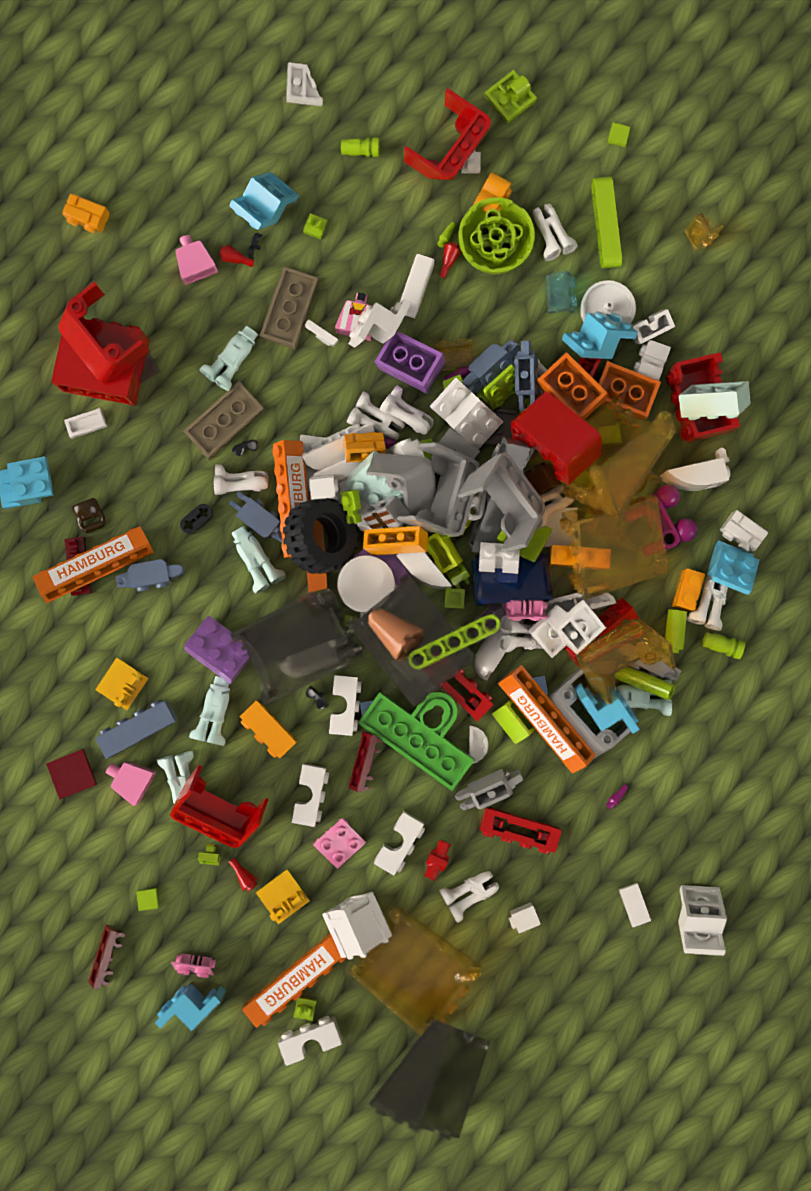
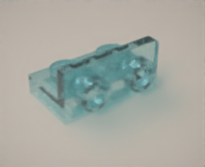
[546,271,577,314]

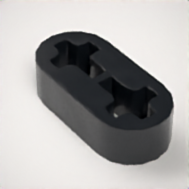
[180,504,213,534]

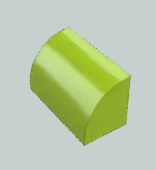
[492,699,536,744]

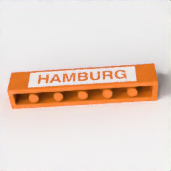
[273,440,308,558]
[32,526,154,604]
[498,665,596,773]
[242,933,347,1028]

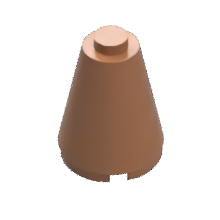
[368,608,424,662]

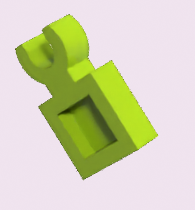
[340,489,362,524]

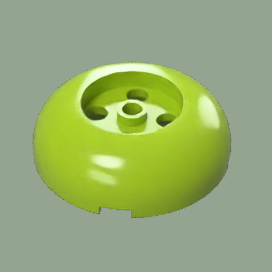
[458,197,535,274]

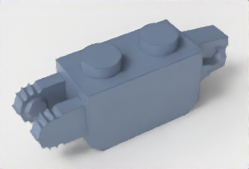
[463,340,520,395]
[514,341,539,411]
[116,559,186,592]

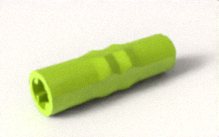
[615,664,675,700]

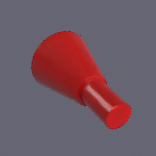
[439,242,462,279]
[219,243,255,267]
[229,858,258,892]

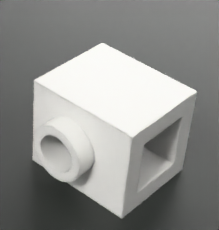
[508,902,541,933]

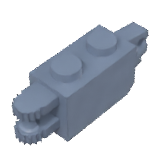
[229,491,282,542]

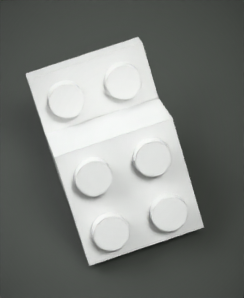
[348,299,411,348]
[430,378,503,449]
[528,600,606,658]
[678,885,727,955]

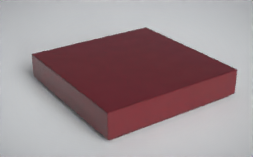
[46,749,97,800]

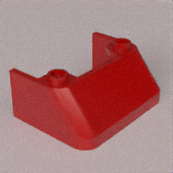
[404,88,491,180]
[58,281,150,383]
[170,765,269,848]

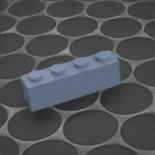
[95,699,179,759]

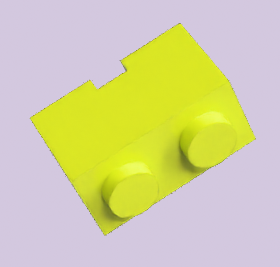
[427,533,463,574]

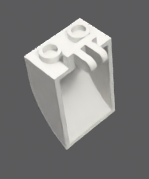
[659,448,730,491]
[397,552,452,589]

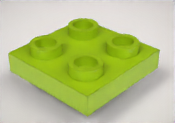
[484,70,537,124]

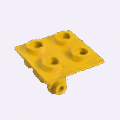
[95,658,149,711]
[256,869,310,924]

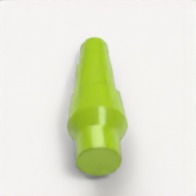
[437,222,456,248]

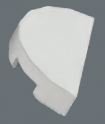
[305,320,338,347]
[469,725,489,764]

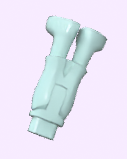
[199,326,258,391]
[232,526,286,594]
[189,676,230,746]
[604,679,672,716]
[157,751,194,804]

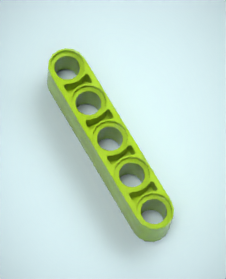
[591,176,622,269]
[409,615,500,670]

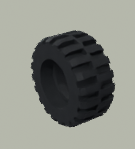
[283,498,359,574]

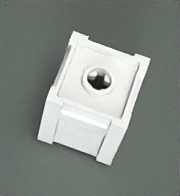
[322,892,392,959]

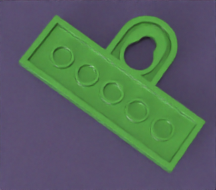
[358,691,475,791]

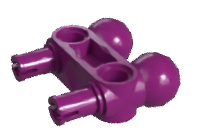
[622,484,698,557]

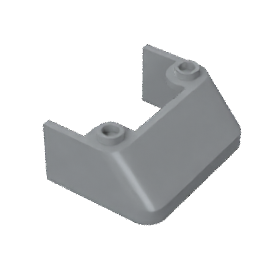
[397,442,480,536]
[458,452,545,553]
[366,453,436,527]
[547,668,631,760]

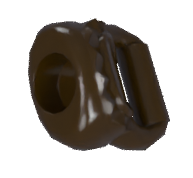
[72,498,105,533]

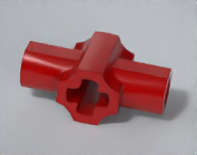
[424,839,451,881]

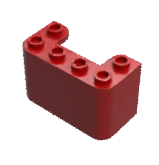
[666,352,740,443]
[511,391,602,485]

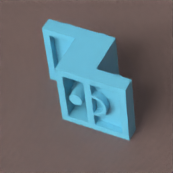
[229,172,299,230]
[562,311,638,359]
[0,457,54,509]
[707,540,760,595]
[574,683,639,734]
[155,983,226,1031]

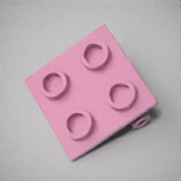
[501,600,547,621]
[313,818,366,869]
[171,953,216,978]

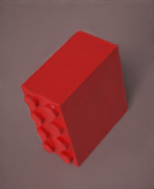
[51,317,150,406]

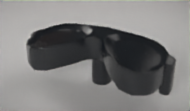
[248,233,263,259]
[232,439,258,456]
[306,686,329,709]

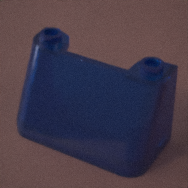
[471,551,553,606]

